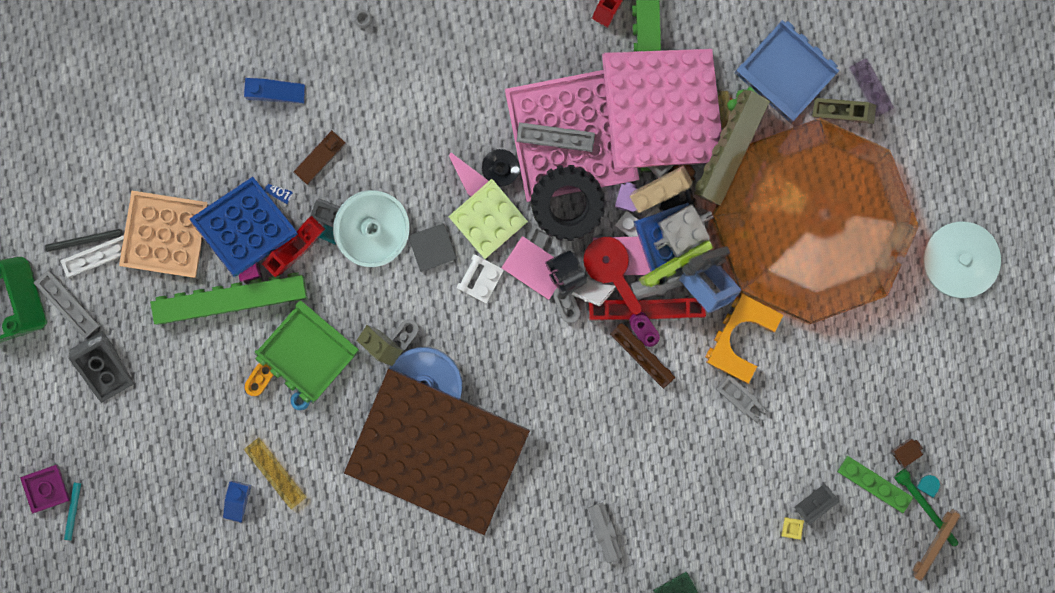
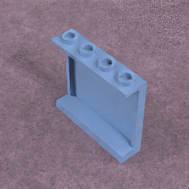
[735,20,839,124]

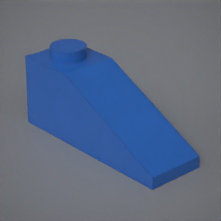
[244,78,305,103]

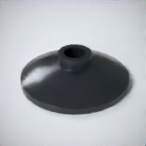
[482,149,520,187]

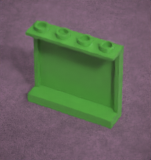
[254,300,359,404]

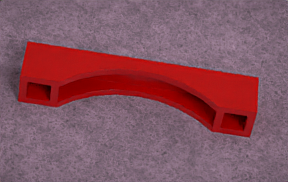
[589,298,706,321]

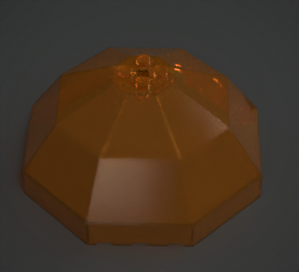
[710,118,919,325]

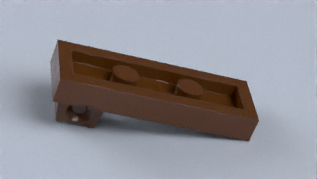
[293,130,346,185]

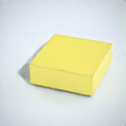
[781,517,804,540]

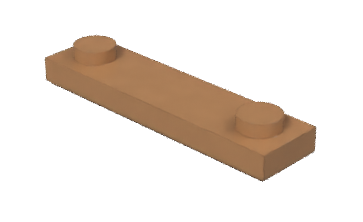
[912,508,960,581]

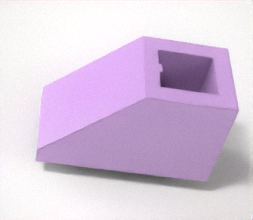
[614,182,637,213]

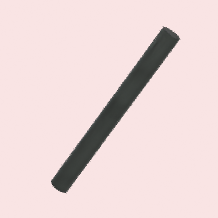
[45,229,122,252]

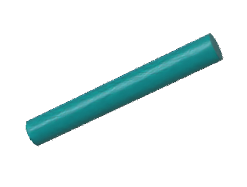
[64,482,81,541]

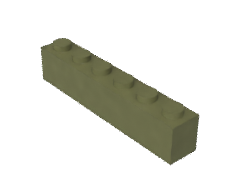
[694,90,770,206]

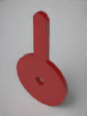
[583,237,642,314]

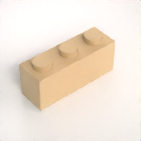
[630,166,693,213]

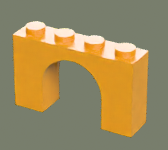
[705,294,784,384]

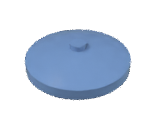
[390,347,463,399]

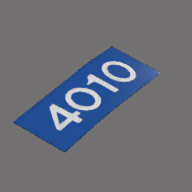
[264,184,293,204]

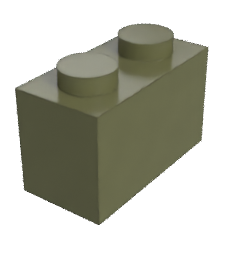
[356,325,403,366]

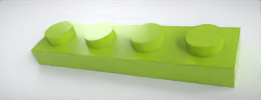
[639,241,713,287]

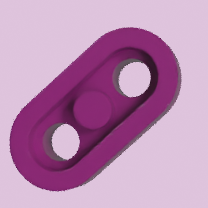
[629,312,660,347]

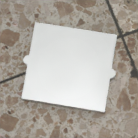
[572,275,616,306]

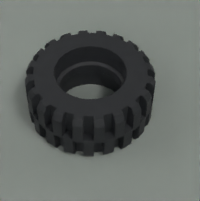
[531,165,606,241]

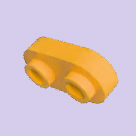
[245,363,274,396]

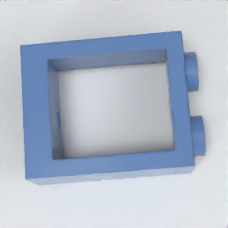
[679,265,741,313]

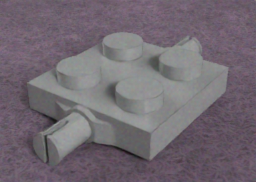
[654,204,714,257]

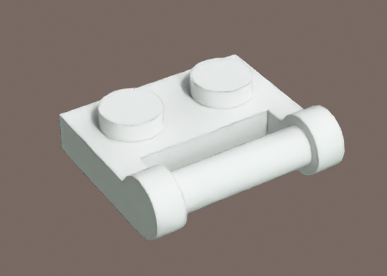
[456,254,504,304]

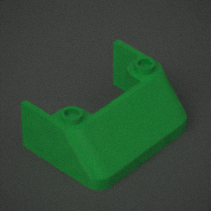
[0,256,47,343]

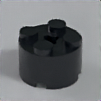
[545,250,587,296]

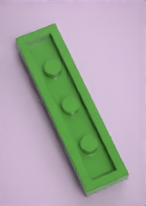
[837,456,913,513]

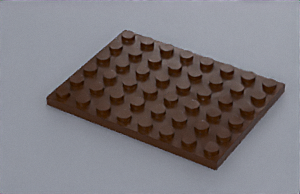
[344,368,530,535]

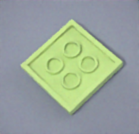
[448,179,528,259]

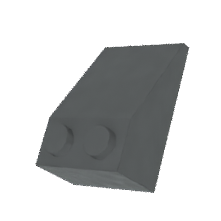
[69,331,134,403]

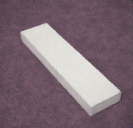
[60,235,124,278]

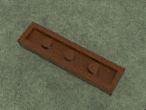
[610,323,675,389]

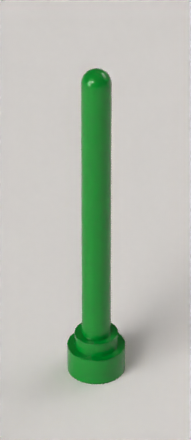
[893,468,958,547]

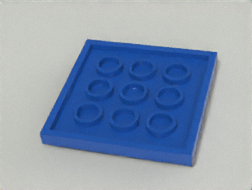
[190,177,298,278]

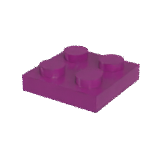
[20,464,70,514]

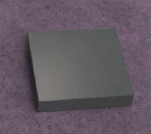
[408,223,456,272]

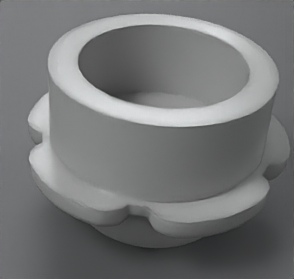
[354,10,373,29]

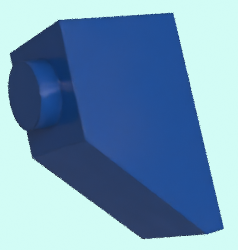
[223,481,252,523]

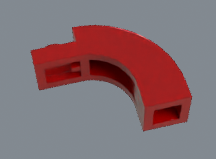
[262,216,325,278]

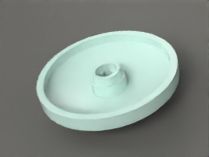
[333,190,409,267]
[923,222,1001,298]

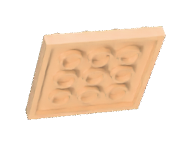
[119,191,208,278]

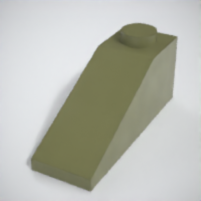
[812,98,877,124]

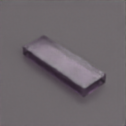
[849,58,894,117]

